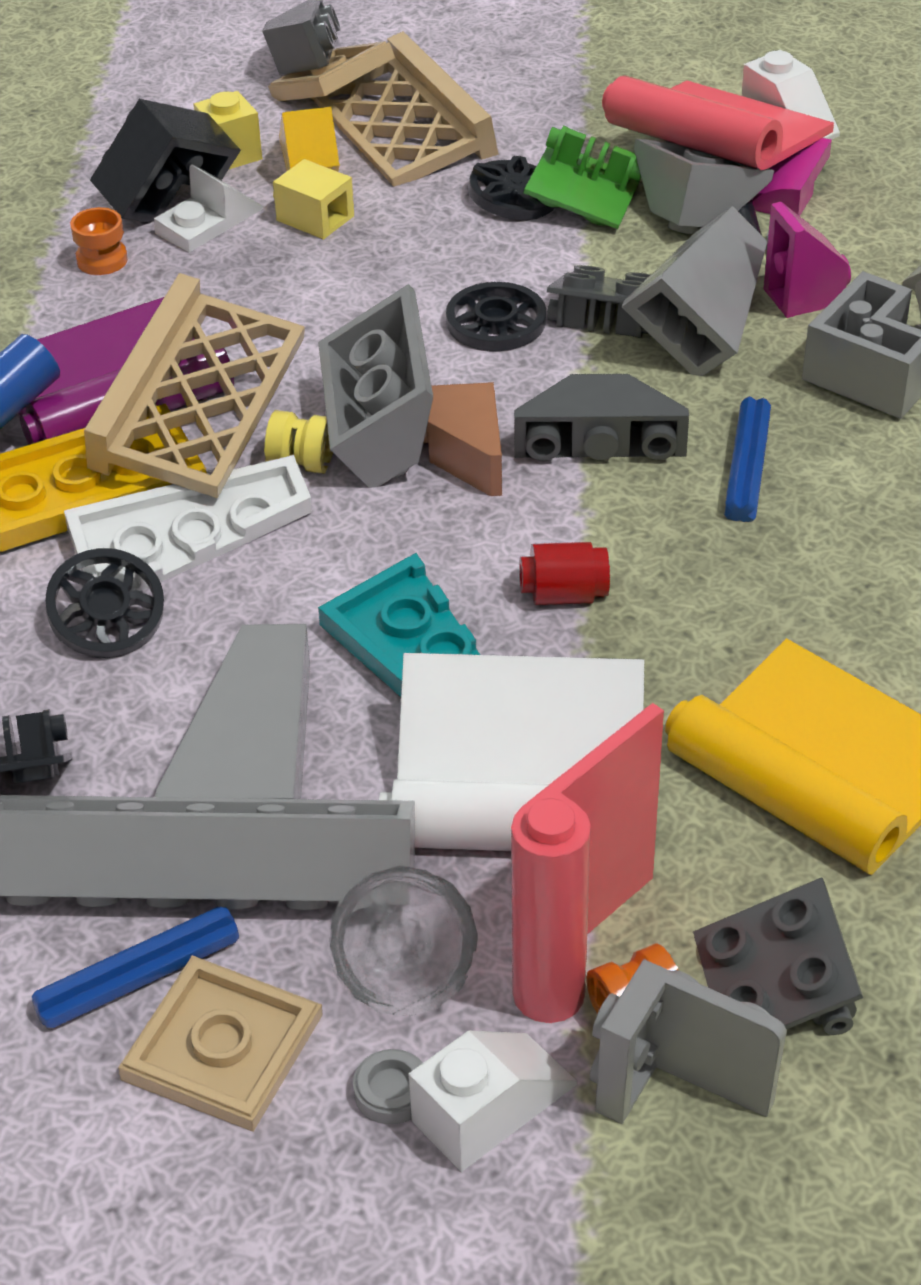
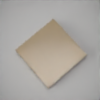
[268,41,395,101]
[118,955,323,1132]

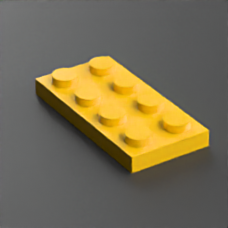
[0,403,207,552]

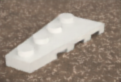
[64,455,312,591]

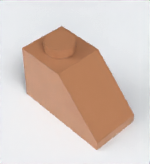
[423,382,502,496]

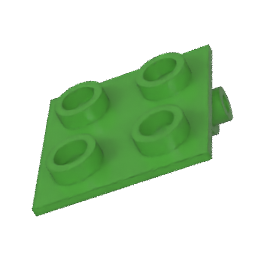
[523,125,641,229]

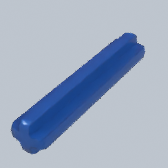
[724,396,771,522]
[32,907,239,1028]

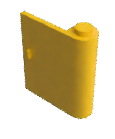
[665,638,921,875]

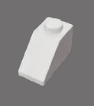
[741,50,840,139]
[409,1030,577,1172]

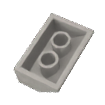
[318,284,433,488]

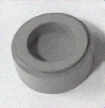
[353,1049,423,1124]

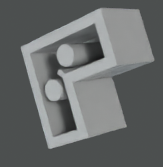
[802,271,921,419]

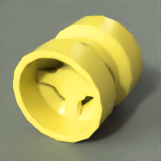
[264,410,334,474]

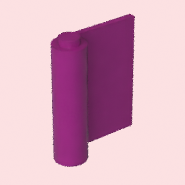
[19,297,235,445]

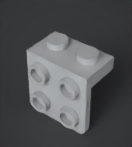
[590,959,787,1124]

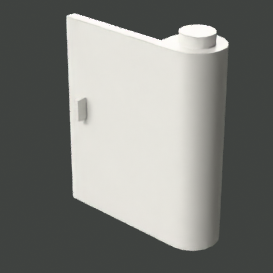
[379,653,644,851]

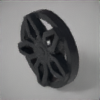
[468,156,556,220]
[446,282,546,351]
[45,548,164,658]

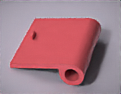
[602,75,834,170]
[511,703,664,1023]

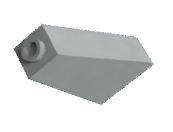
[622,206,768,376]
[155,624,310,799]

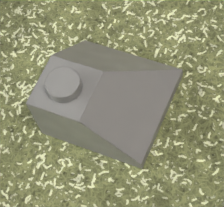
[634,139,774,234]

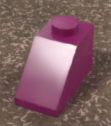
[763,202,851,318]

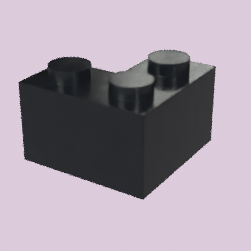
[90,99,241,223]

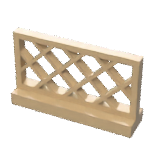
[312,31,499,187]
[84,273,305,498]

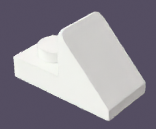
[154,164,263,253]

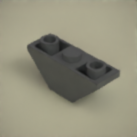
[262,0,341,75]
[514,374,689,461]

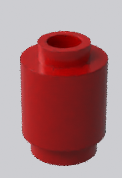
[519,542,610,605]

